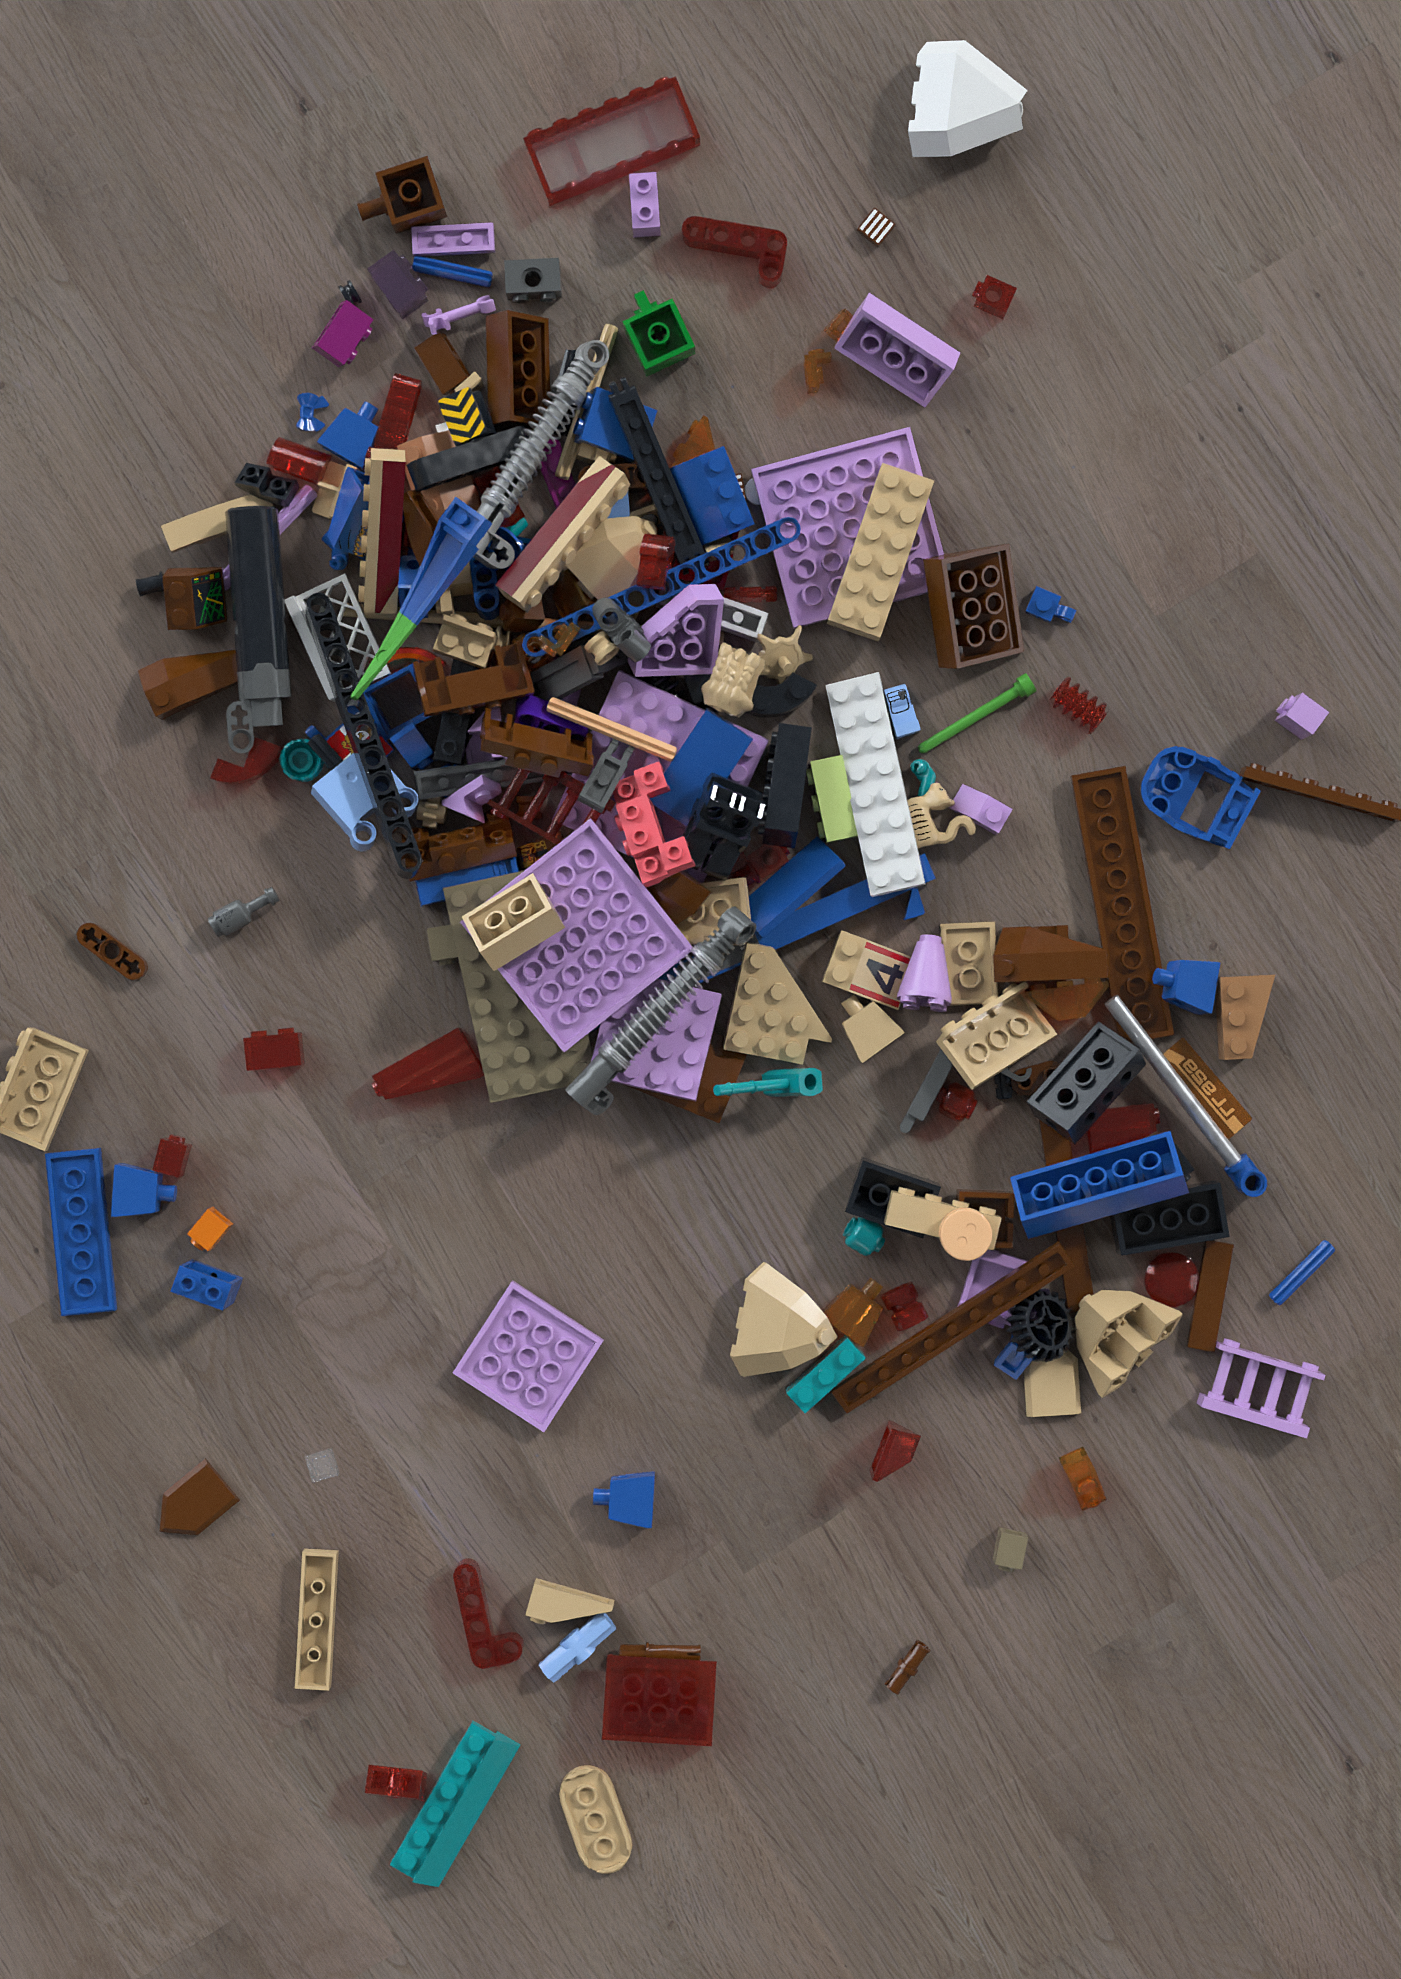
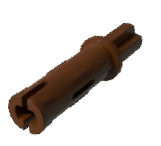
[619,1642,701,1664]

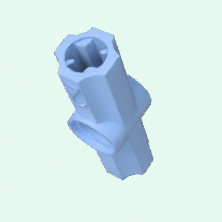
[539,1613,616,1683]

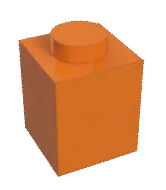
[187,1207,233,1251]

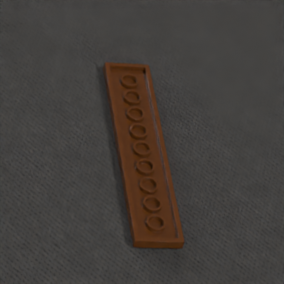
[1070,766,1174,1043]

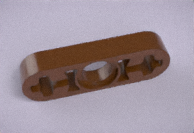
[77,923,148,980]

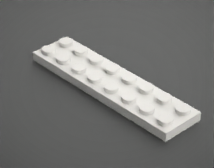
[826,672,926,897]

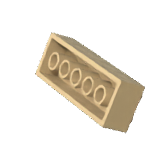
[827,463,934,642]

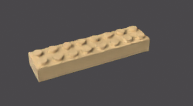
[295,1549,339,1691]

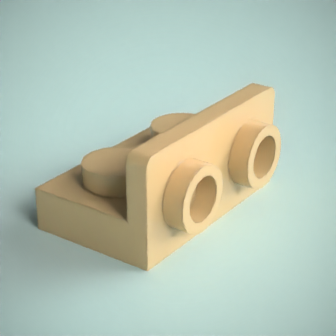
[433,614,497,669]

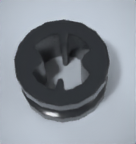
[338,280,362,304]

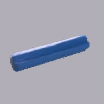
[412,255,493,287]
[1269,1240,1335,1305]

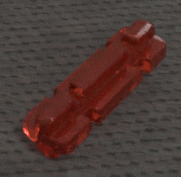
[724,586,777,603]

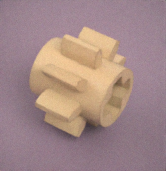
[417,797,448,829]

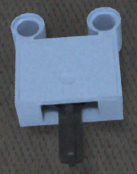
[308,734,418,852]

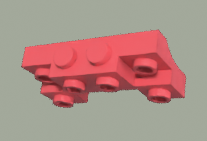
[613,761,696,888]

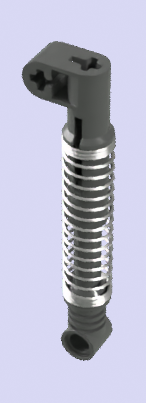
[565,906,757,1115]

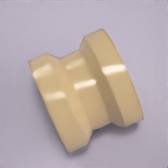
[584,631,620,666]

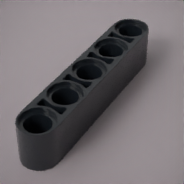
[406,425,529,492]

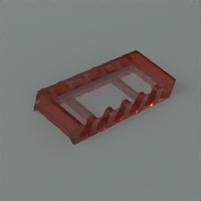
[523,76,700,206]

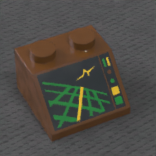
[162,567,228,630]

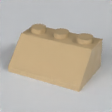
[462,873,565,971]

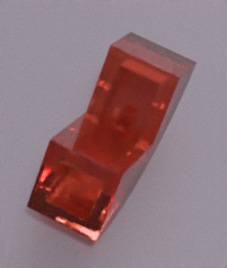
[210,737,283,784]

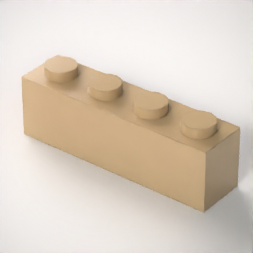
[884,1187,1001,1250]

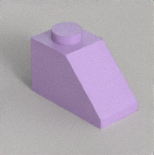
[949,784,1013,835]

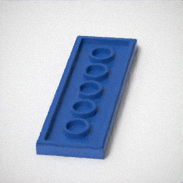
[45,1148,117,1316]

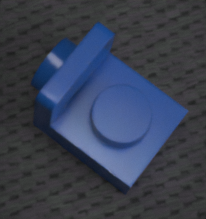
[994,1334,1032,1380]

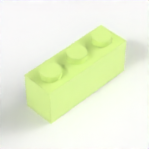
[806,755,858,844]

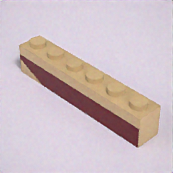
[358,448,406,614]
[496,456,631,613]

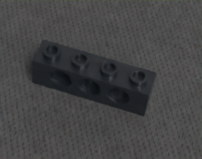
[434,659,481,765]

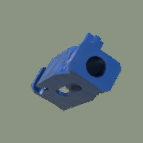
[415,856,520,907]

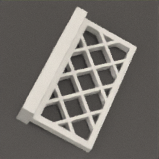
[285,574,391,702]

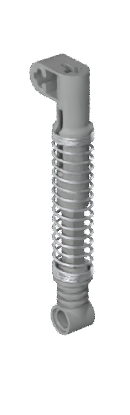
[473,340,609,569]

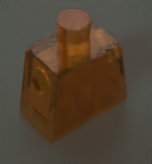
[822,1277,883,1347]

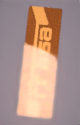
[1163,1038,1252,1139]

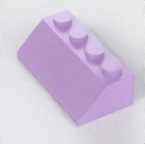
[834,293,960,407]

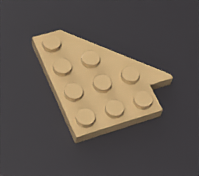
[722,942,832,1065]

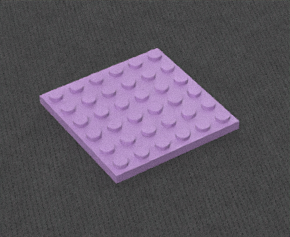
[751,427,944,629]
[552,670,769,883]
[460,818,693,1052]

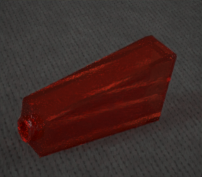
[371,1027,484,1100]

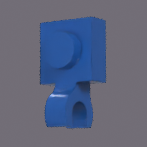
[1025,586,1076,623]

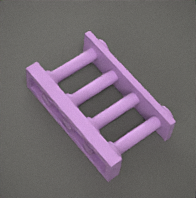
[1197,1338,1326,1438]

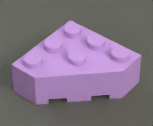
[628,584,724,677]

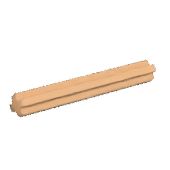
[547,697,677,761]

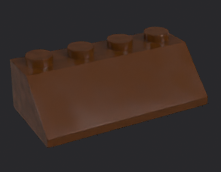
[486,310,550,429]

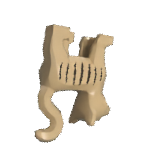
[907,783,976,850]

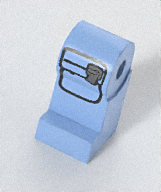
[883,684,921,739]

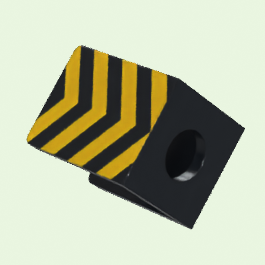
[438,387,497,446]

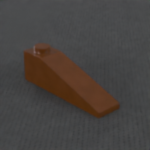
[138,650,238,720]
[647,870,712,925]
[993,926,1110,982]

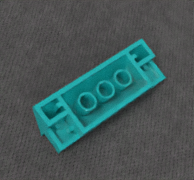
[390,1720,521,1887]

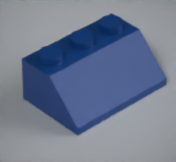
[670,446,755,545]

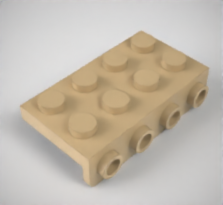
[676,877,753,946]
[936,981,1057,1090]
[0,1027,89,1151]

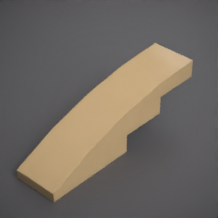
[161,495,274,553]

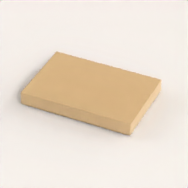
[940,922,998,1006]

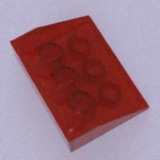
[602,1655,717,1746]

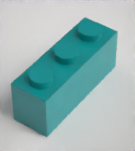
[786,1334,866,1413]

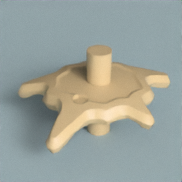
[757,625,813,684]

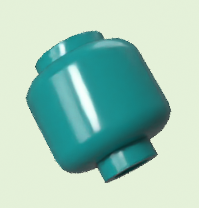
[843,1217,885,1256]

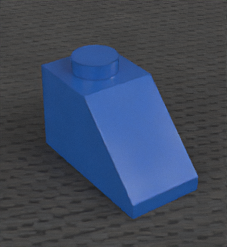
[390,723,435,771]

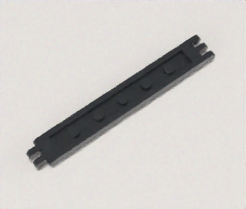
[608,377,709,575]

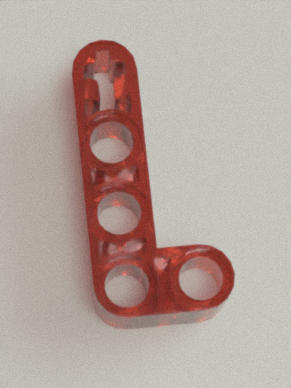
[682,216,787,288]
[363,373,422,471]
[453,1558,524,1669]

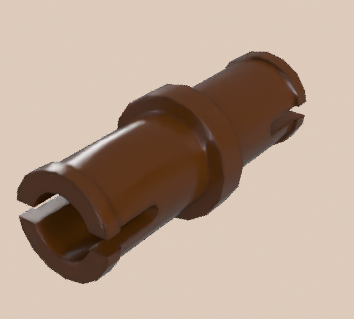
[885,1640,931,1695]

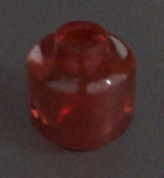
[936,1082,978,1122]

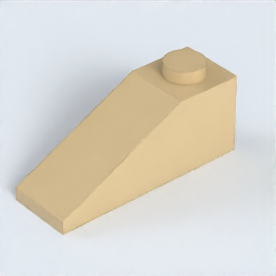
[526,1578,614,1624]

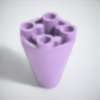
[897,935,952,1012]

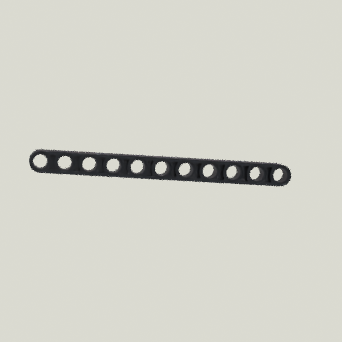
[305,593,422,879]

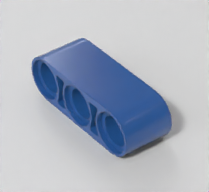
[470,541,501,620]

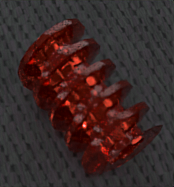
[1048,676,1108,735]

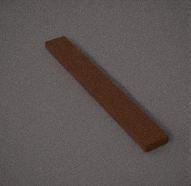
[1038,1119,1094,1313]

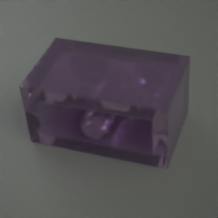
[367,250,428,320]

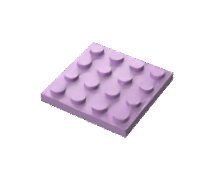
[591,979,722,1102]
[453,1280,604,1432]

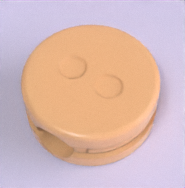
[939,1207,992,1261]

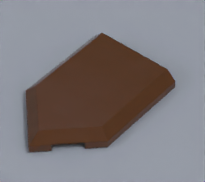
[159,1458,240,1535]

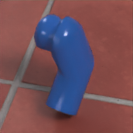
[321,531,349,570]

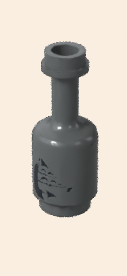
[208,887,280,937]

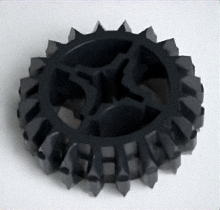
[1006,1288,1077,1362]

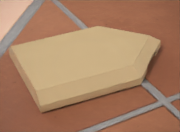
[1023,1351,1081,1417]

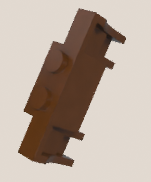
[412,641,534,717]
[480,708,594,778]
[401,808,517,882]

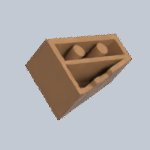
[1215,975,1275,1060]

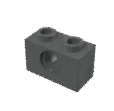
[504,258,562,304]

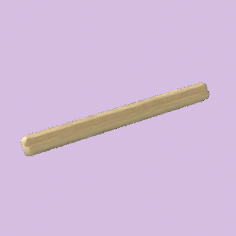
[555,324,618,480]

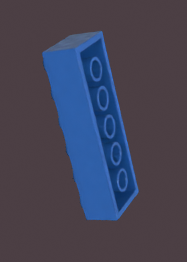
[1010,1131,1189,1239]

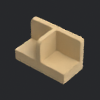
[312,461,359,520]

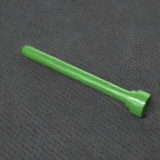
[918,673,1037,753]

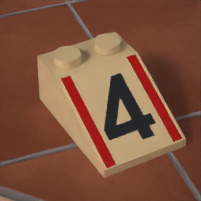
[821,930,911,1010]

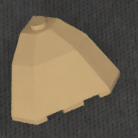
[563,516,660,620]
[730,1262,837,1377]
[1075,1290,1183,1398]

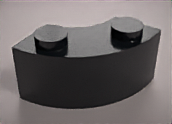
[745,672,817,718]

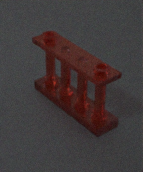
[487,768,617,845]

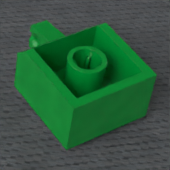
[622,290,696,377]

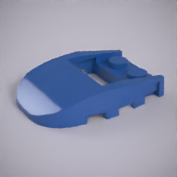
[1141,746,1261,849]

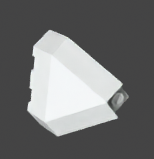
[908,40,1028,157]

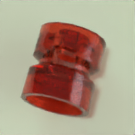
[881,1281,929,1332]

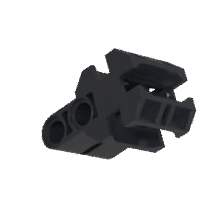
[682,773,765,881]

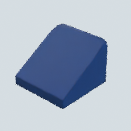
[903,888,925,920]

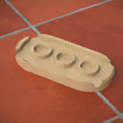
[559,1765,632,1874]

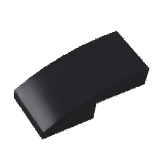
[234,463,300,507]

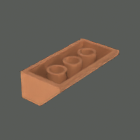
[397,430,481,519]

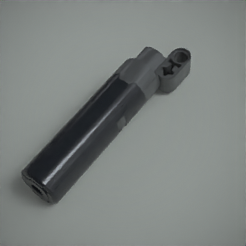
[225,506,292,753]

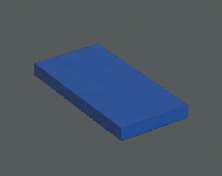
[650,708,753,827]
[748,837,846,938]

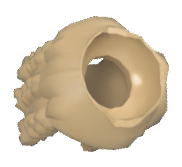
[701,643,765,718]

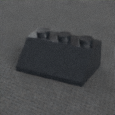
[845,1157,941,1239]

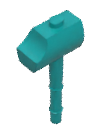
[713,1068,823,1097]

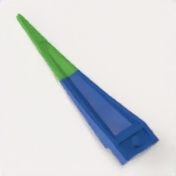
[351,497,492,701]

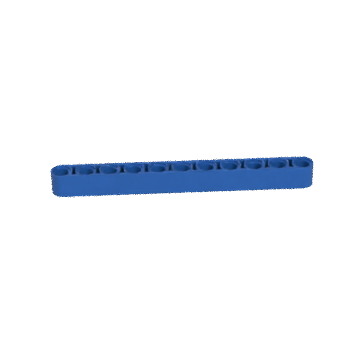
[522,517,801,658]

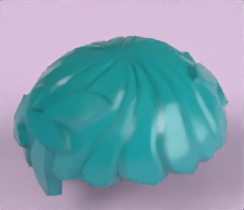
[279,739,324,782]

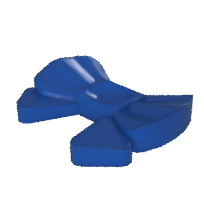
[296,393,329,432]

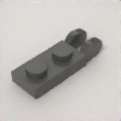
[577,739,635,813]

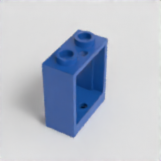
[363,660,431,740]
[170,1259,243,1311]

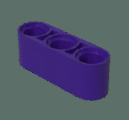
[514,695,589,741]

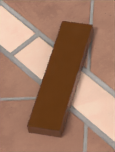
[1186,1240,1234,1352]

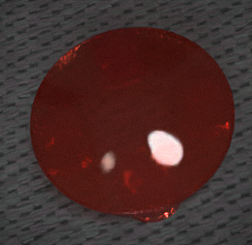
[1145,1252,1199,1307]

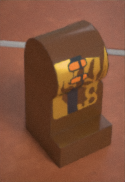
[516,831,564,870]

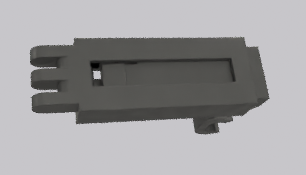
[517,645,629,702]
[900,1049,1032,1133]

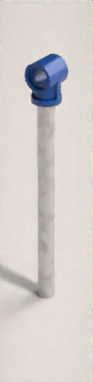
[1105,995,1267,1197]

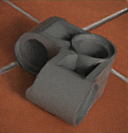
[592,598,651,662]

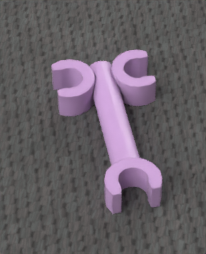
[422,295,496,335]

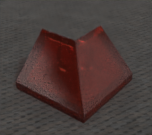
[869,1420,921,1482]

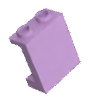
[957,1249,1027,1328]

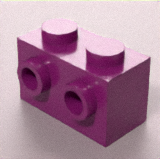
[312,300,374,367]

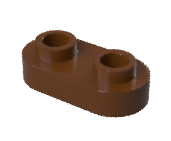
[1010,1061,1060,1095]

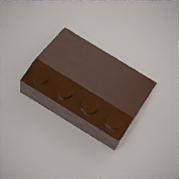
[923,543,1024,669]
[626,1032,747,1123]

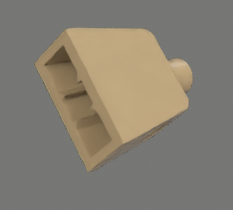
[841,994,904,1063]

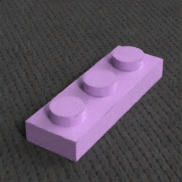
[411,223,495,257]

